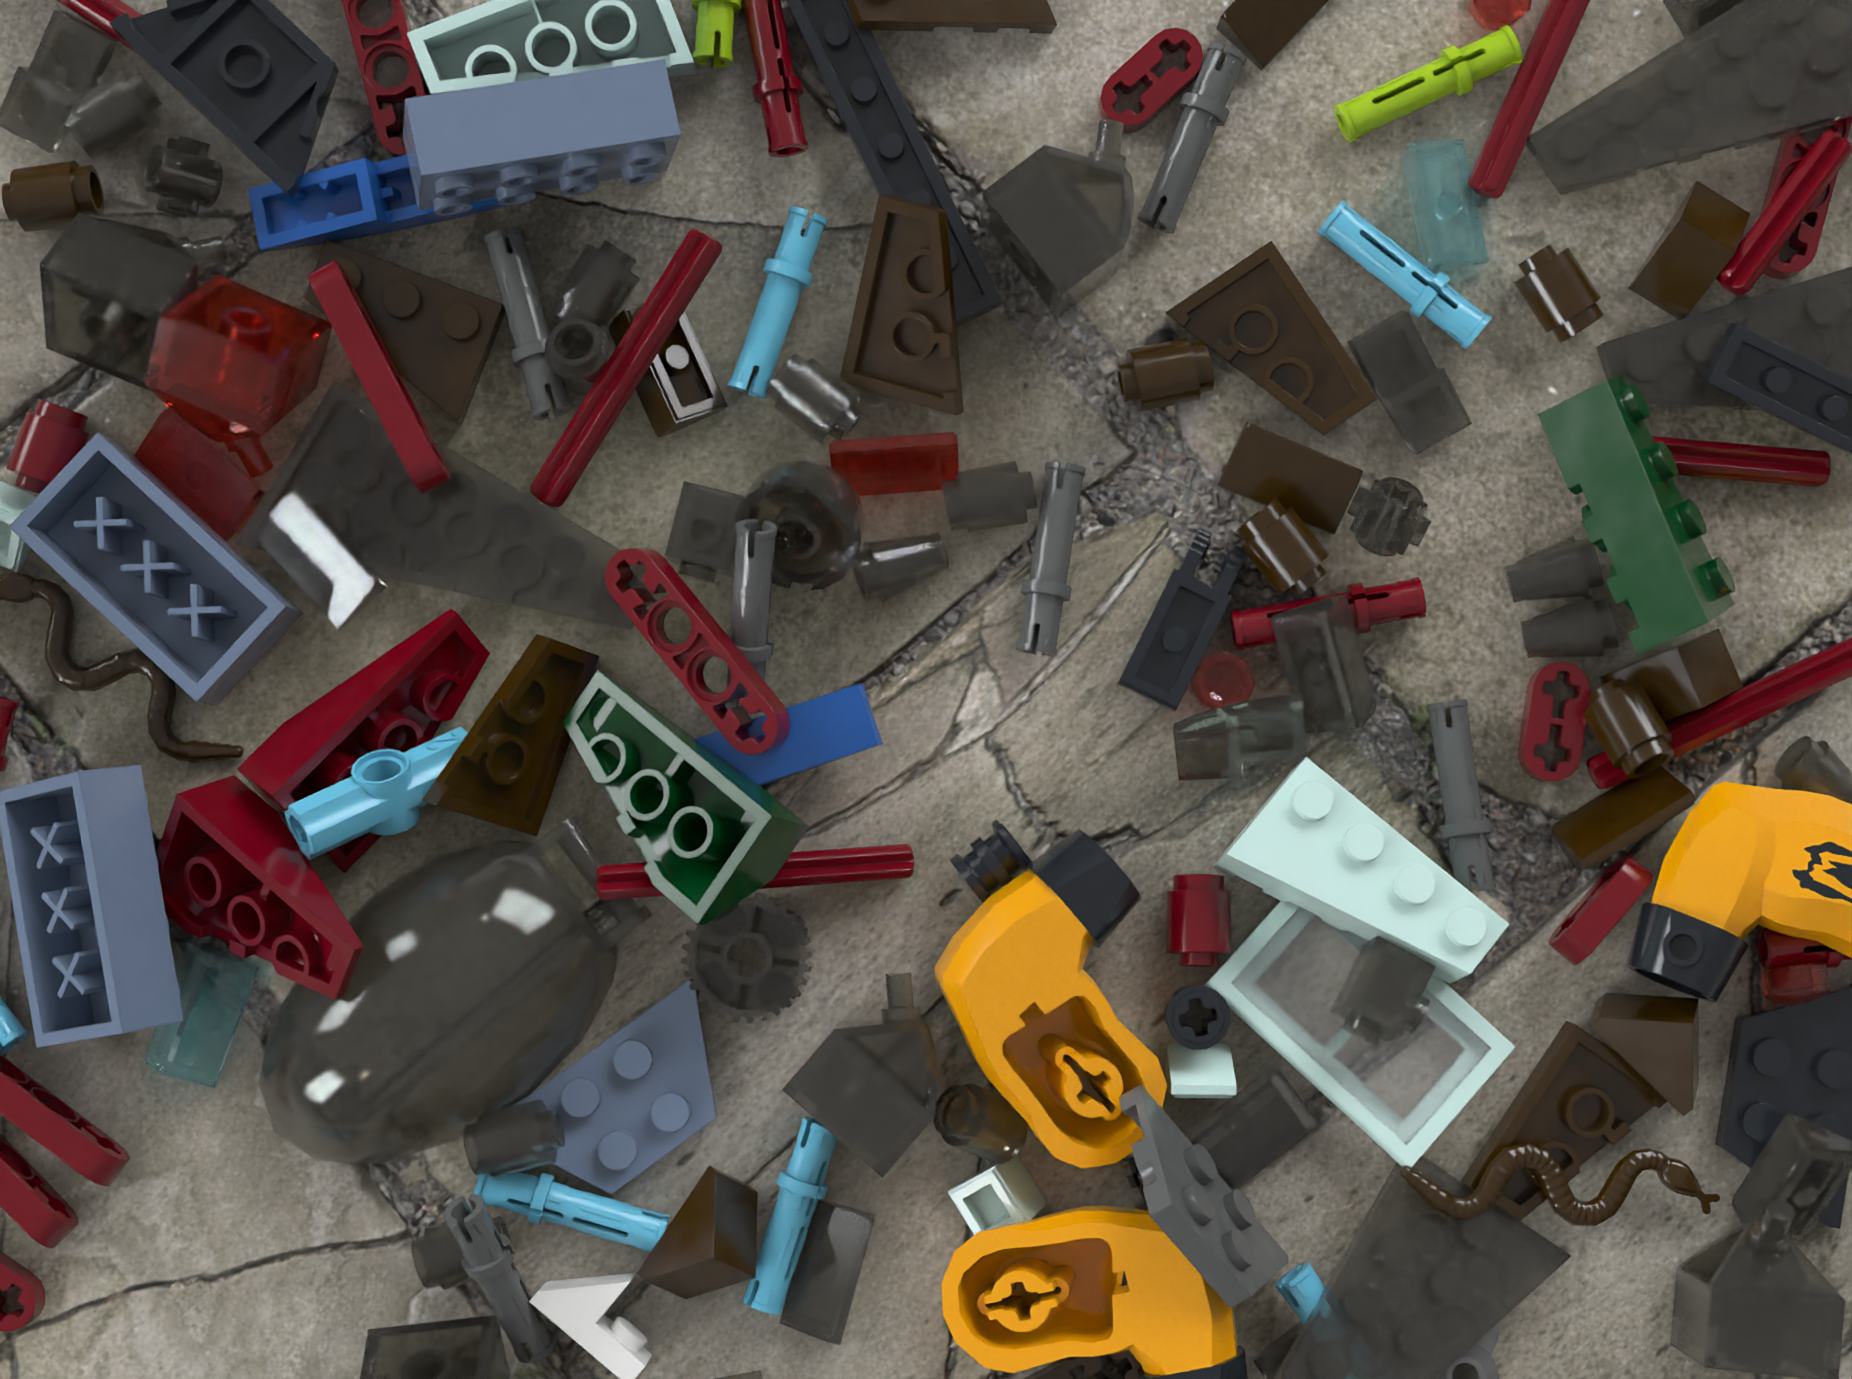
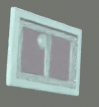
[1205,901,1515,1167]

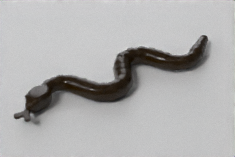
[0,573,244,763]
[1399,1142,1720,1227]

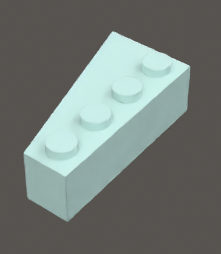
[407,0,696,95]
[1213,757,1509,984]

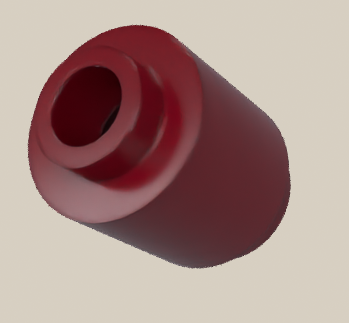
[6,399,89,494]
[1167,874,1231,967]

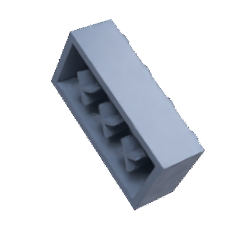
[403,59,681,216]
[9,432,303,706]
[0,765,184,1048]

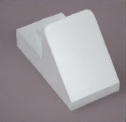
[529,1273,652,1379]

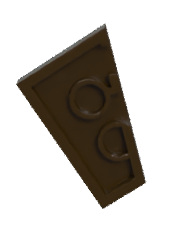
[422,634,600,836]
[1461,1020,1668,1221]

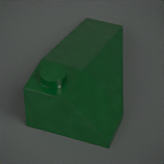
[562,670,809,925]

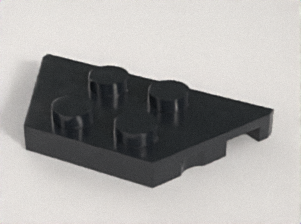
[110,0,339,199]
[1715,983,1852,1229]

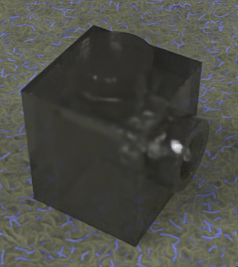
[665,481,750,584]
[1330,936,1436,1044]

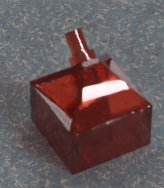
[145,274,332,478]

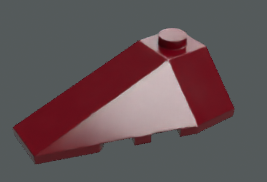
[237,608,490,873]
[156,775,364,1000]

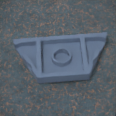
[489,978,718,1194]

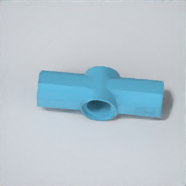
[284,726,468,860]

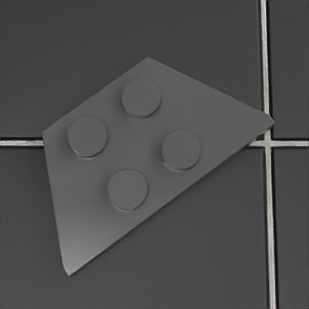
[1119,1084,1288,1308]

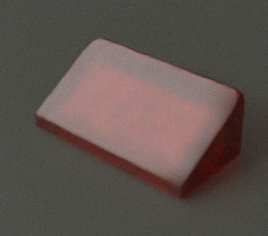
[134,405,271,542]
[829,432,960,498]

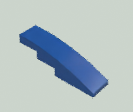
[248,154,510,252]
[696,683,883,786]

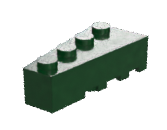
[1538,376,1735,655]

